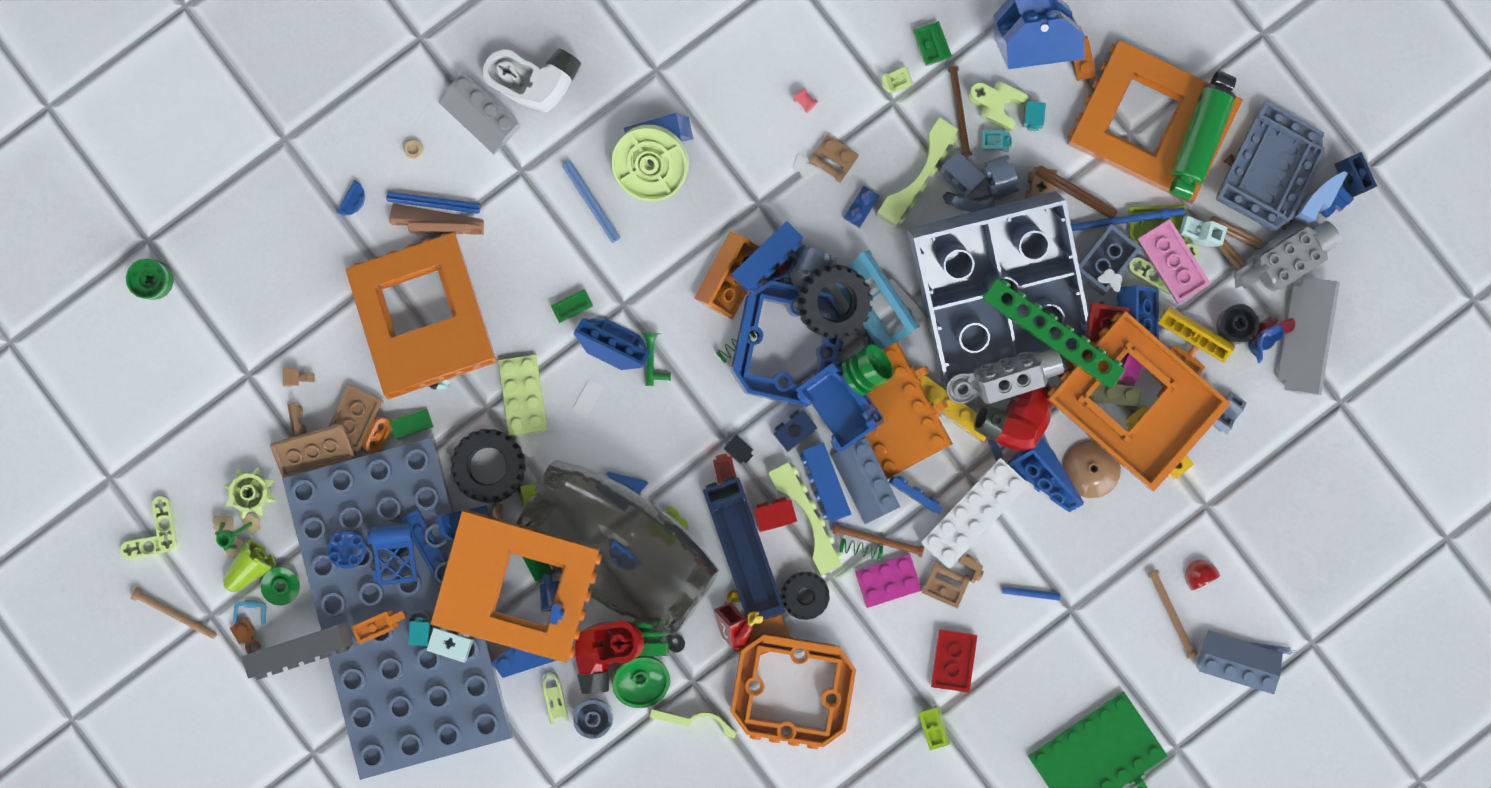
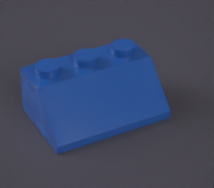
[1117,286,1159,340]

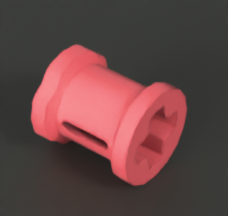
[793,88,818,113]

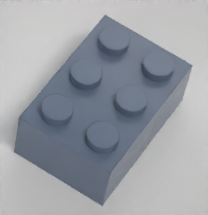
[1079,224,1142,295]

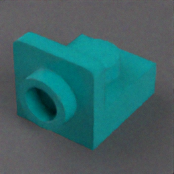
[981,130,1012,152]

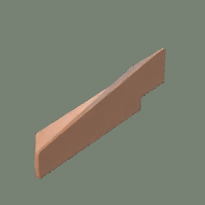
[389,204,484,235]

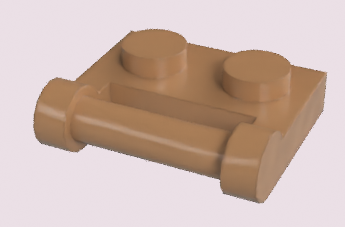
[809,134,859,183]
[922,561,971,609]

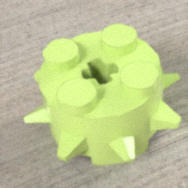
[224,467,276,519]

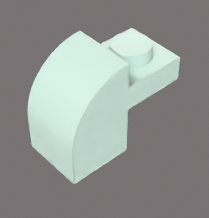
[1179,216,1228,247]

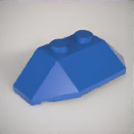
[573,318,651,370]

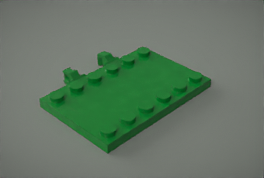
[1027,691,1168,788]

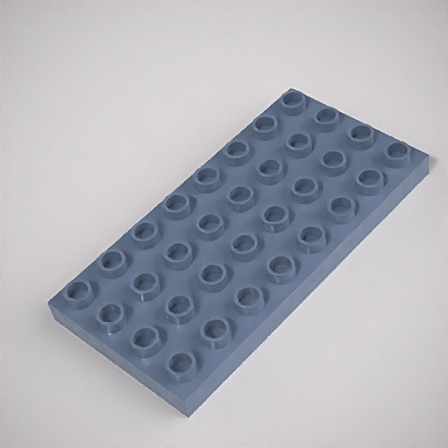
[282,438,513,780]

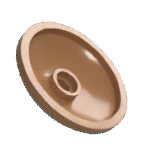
[1063,441,1121,498]

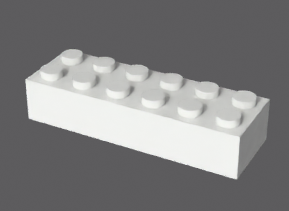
[920,458,1029,569]

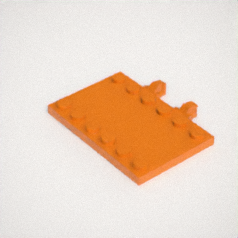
[864,342,953,479]

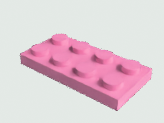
[1137,219,1211,305]

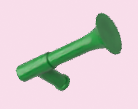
[641,333,671,386]

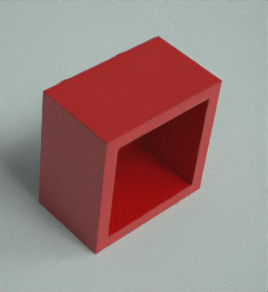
[754,497,797,532]

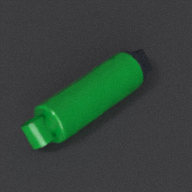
[1169,70,1237,201]

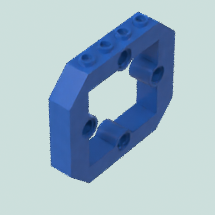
[730,280,844,407]

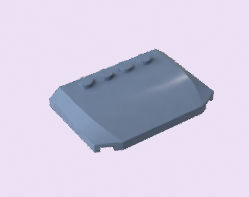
[1216,100,1325,232]

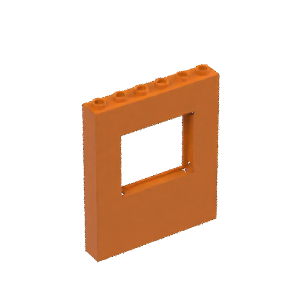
[1067,40,1243,204]
[345,232,497,400]
[1047,311,1231,491]
[431,509,602,663]

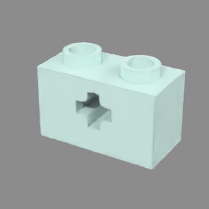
[426,627,473,663]

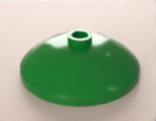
[612,656,670,708]

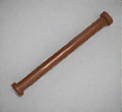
[832,522,924,557]

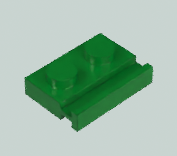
[913,21,952,67]

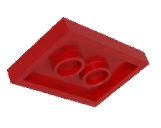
[931,629,978,693]

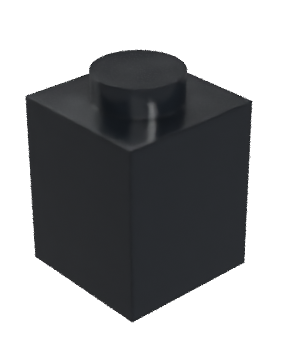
[723,434,754,465]

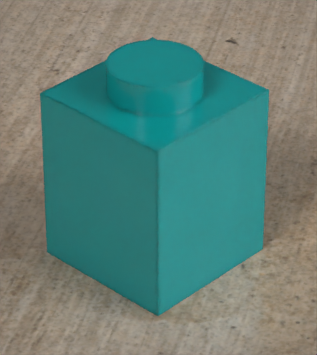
[1023,101,1046,131]
[408,617,432,646]

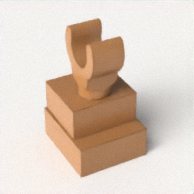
[283,368,315,387]

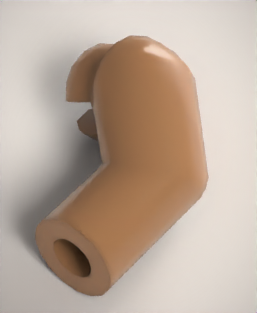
[491,502,507,521]

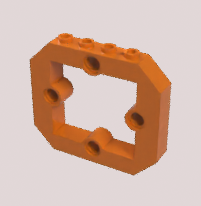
[730,633,856,749]

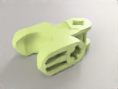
[969,81,1029,131]

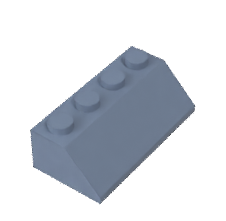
[831,438,900,524]
[1196,630,1283,694]

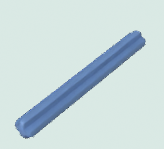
[562,160,620,243]

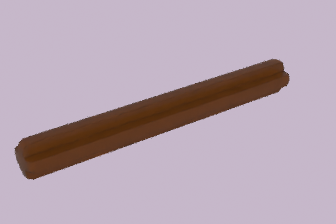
[1035,166,1117,218]

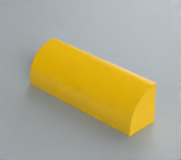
[1158,305,1235,363]

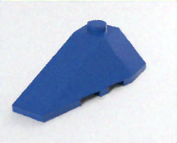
[1007,437,1084,512]

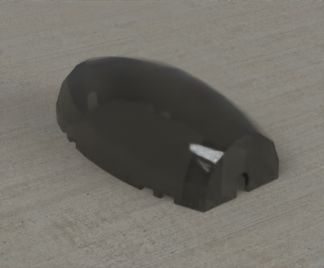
[516,460,720,635]

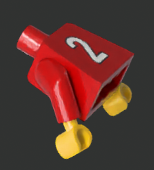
[714,590,763,652]

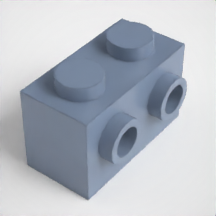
[939,151,986,198]

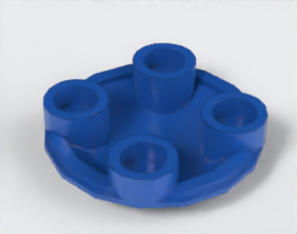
[327,530,366,569]

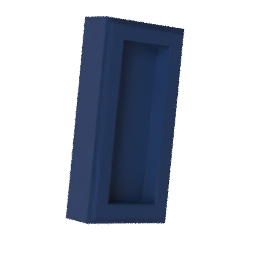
[987,438,1004,462]

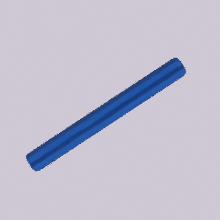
[386,191,481,214]

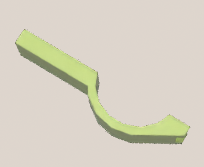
[650,708,736,738]

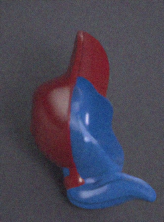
[1248,316,1295,363]

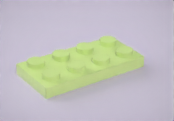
[498,355,547,436]

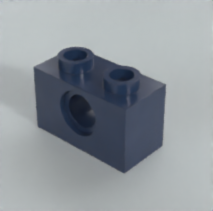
[1334,152,1377,197]
[773,410,818,453]

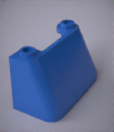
[796,359,884,453]

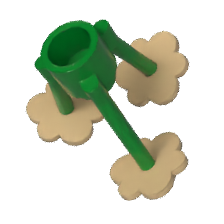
[212,513,260,558]

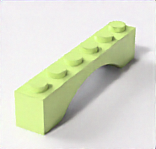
[876,117,959,227]
[768,462,843,576]

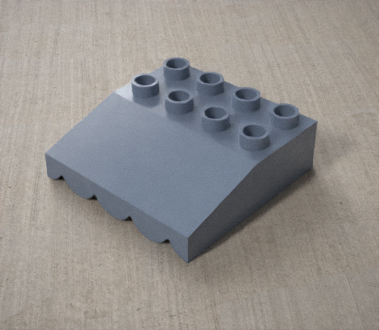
[906,191,1089,384]

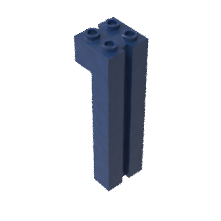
[703,476,786,625]

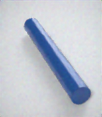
[1002,586,1060,601]

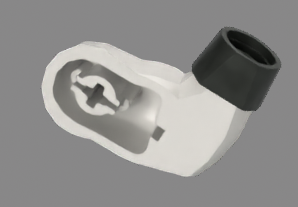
[483,48,581,112]

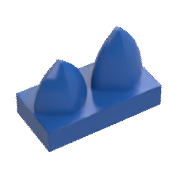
[843,186,880,229]

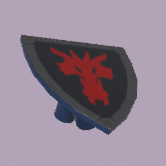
[763,255,796,285]

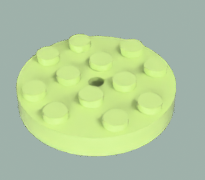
[612,125,689,201]

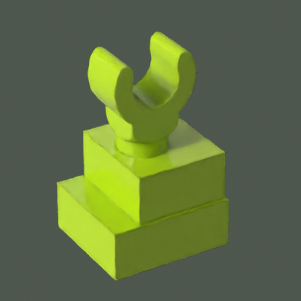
[518,484,553,507]

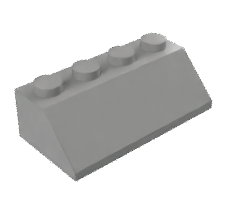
[439,72,520,155]

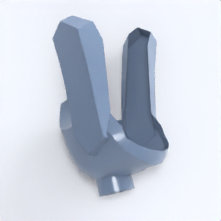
[942,192,995,212]

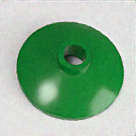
[261,567,300,606]

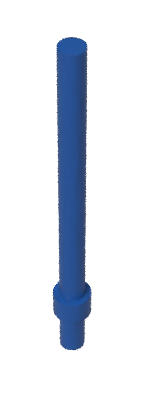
[1071,207,1185,231]

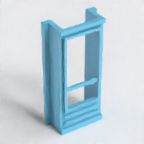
[835,250,920,350]

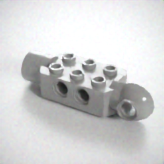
[1235,221,1342,291]
[947,349,1064,404]

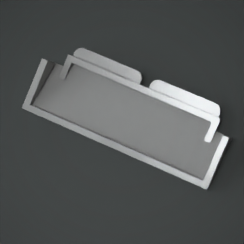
[1275,277,1340,395]

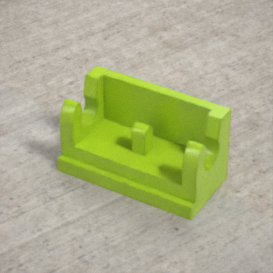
[918,705,951,750]

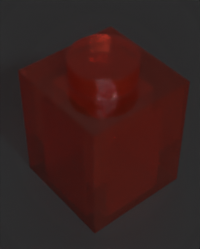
[713,453,737,484]

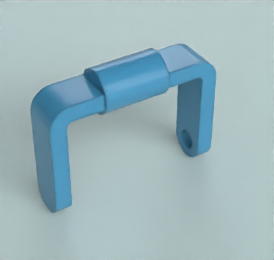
[233,600,267,625]

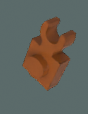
[230,618,261,654]

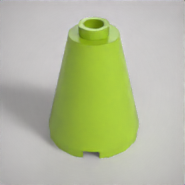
[223,540,276,592]

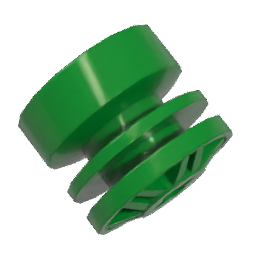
[126,259,174,300]
[842,344,894,396]
[631,619,669,656]

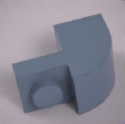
[1213,392,1247,434]

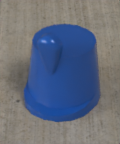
[540,573,559,612]

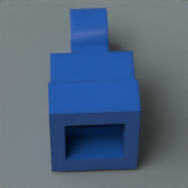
[1321,187,1354,218]

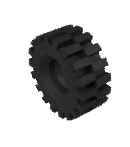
[781,571,830,620]

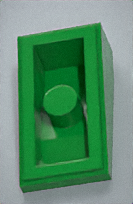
[390,409,434,440]

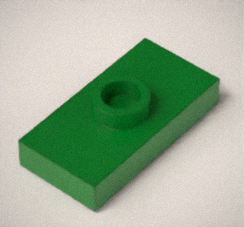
[551,289,594,324]

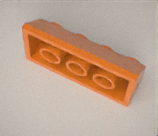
[694,232,759,320]

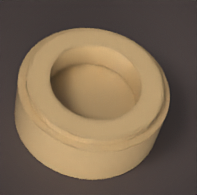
[404,139,424,159]

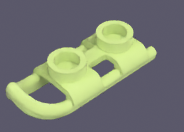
[542,672,569,724]

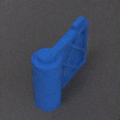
[367,523,418,586]

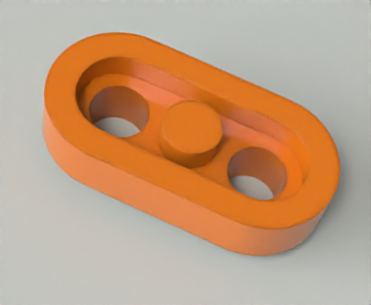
[362,417,391,454]

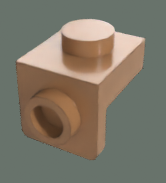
[958,553,984,583]

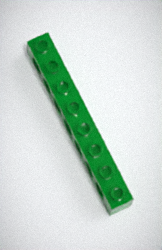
[982,279,1126,389]

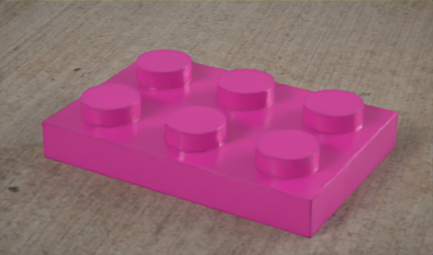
[855,554,922,608]

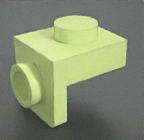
[881,67,914,93]

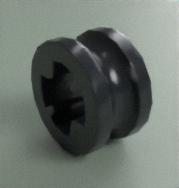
[668,635,685,653]

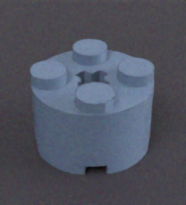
[981,155,1019,198]
[795,245,838,275]
[573,699,614,739]

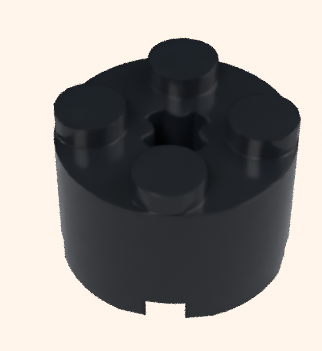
[1216,304,1260,345]

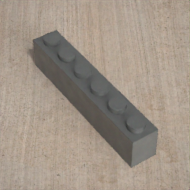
[241,622,354,680]

